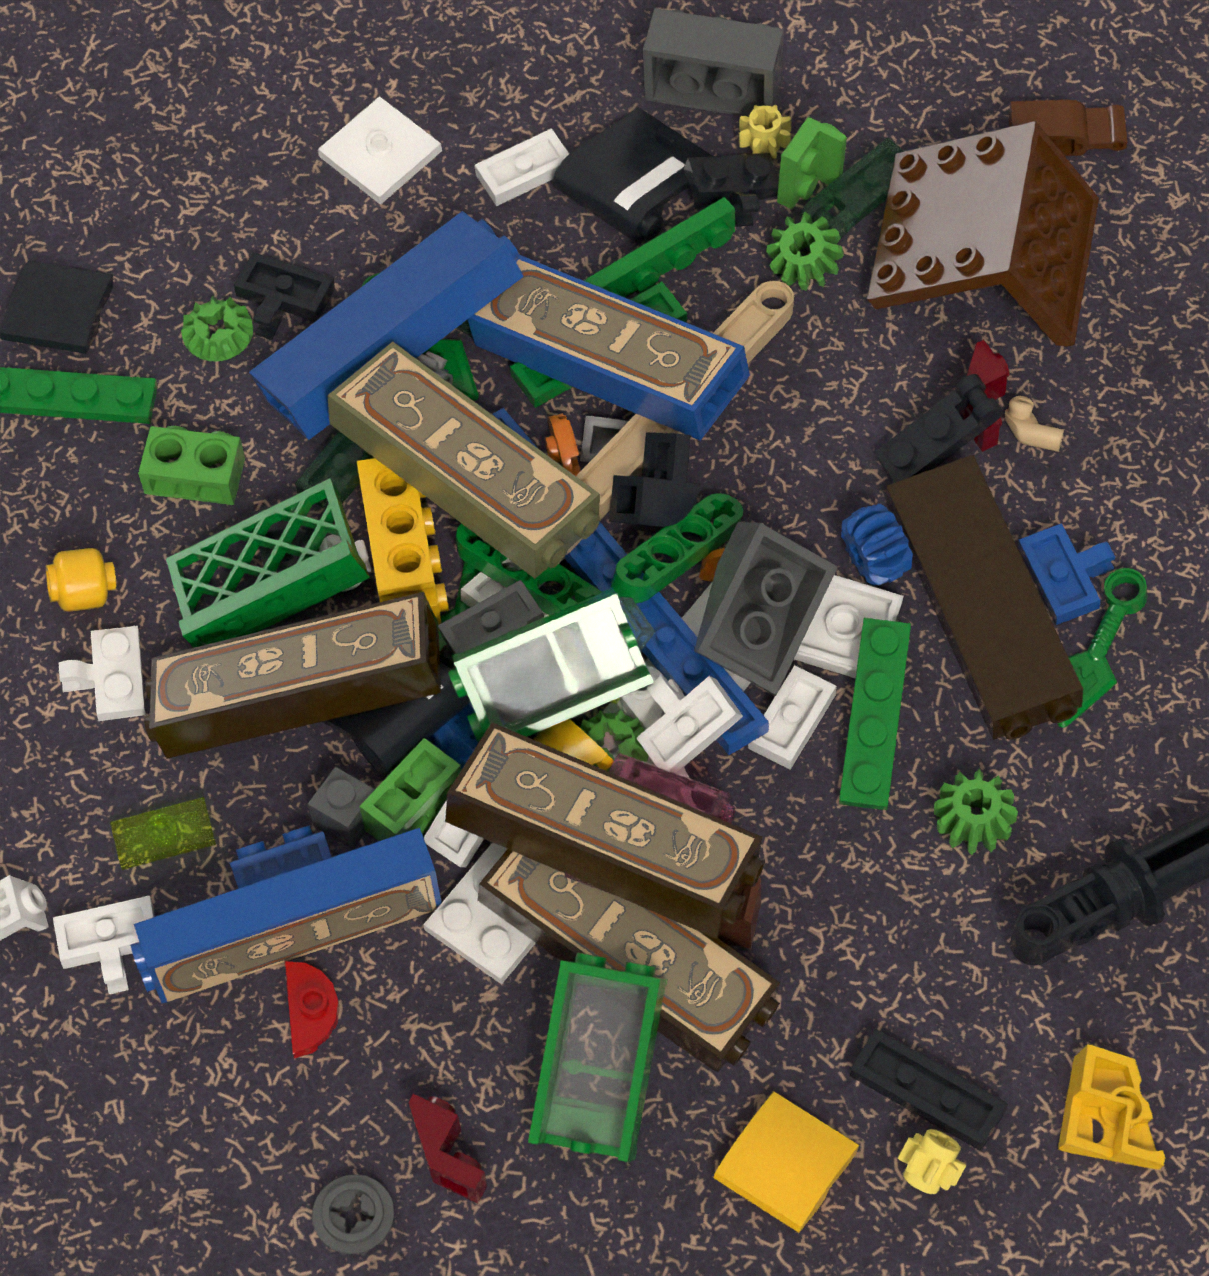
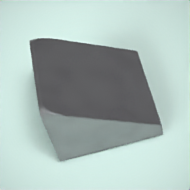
[580,415,628,462]

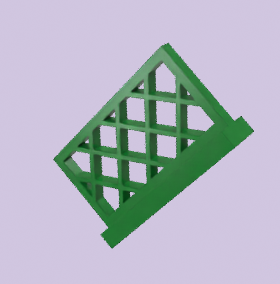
[166,478,370,648]

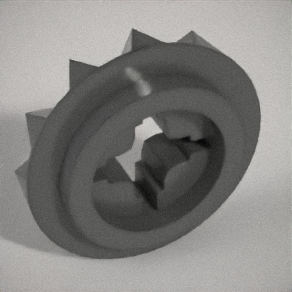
[312,1175,394,1256]

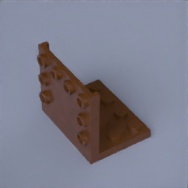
[867,121,1099,347]

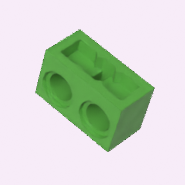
[138,426,245,505]
[359,738,461,841]

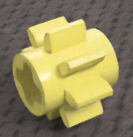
[739,105,791,159]
[898,1129,966,1194]

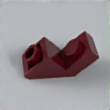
[961,340,1010,452]
[408,1094,487,1204]

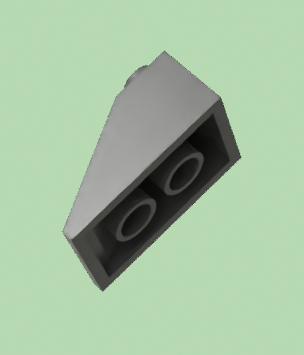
[694,522,838,695]

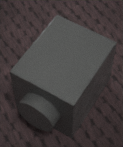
[308,767,375,849]

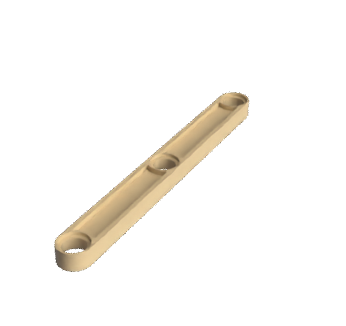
[566,281,794,555]

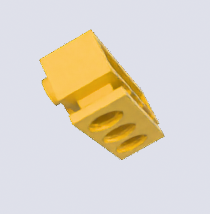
[357,458,449,625]

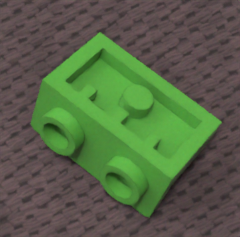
[777,117,847,209]

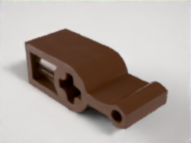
[1008,99,1128,156]

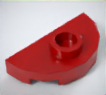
[285,961,340,1059]

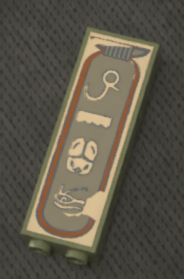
[328,342,600,579]

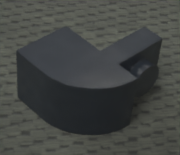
[609,432,700,527]

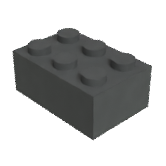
[643,8,784,117]

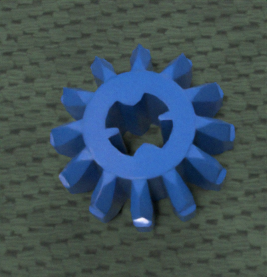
[841,504,913,586]

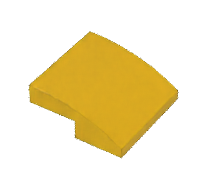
[713,1092,859,1233]

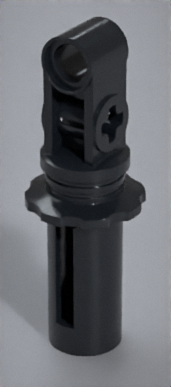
[1010,811,1209,965]

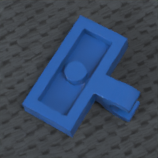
[1018,523,1115,625]

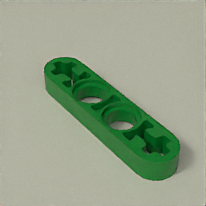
[611,493,743,603]
[456,523,602,635]

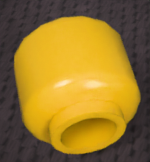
[46,548,116,612]

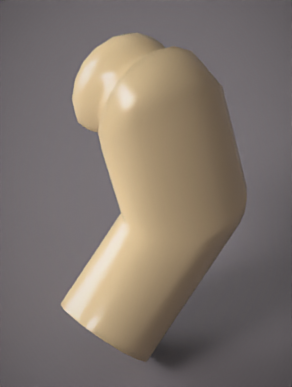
[1005,396,1064,452]

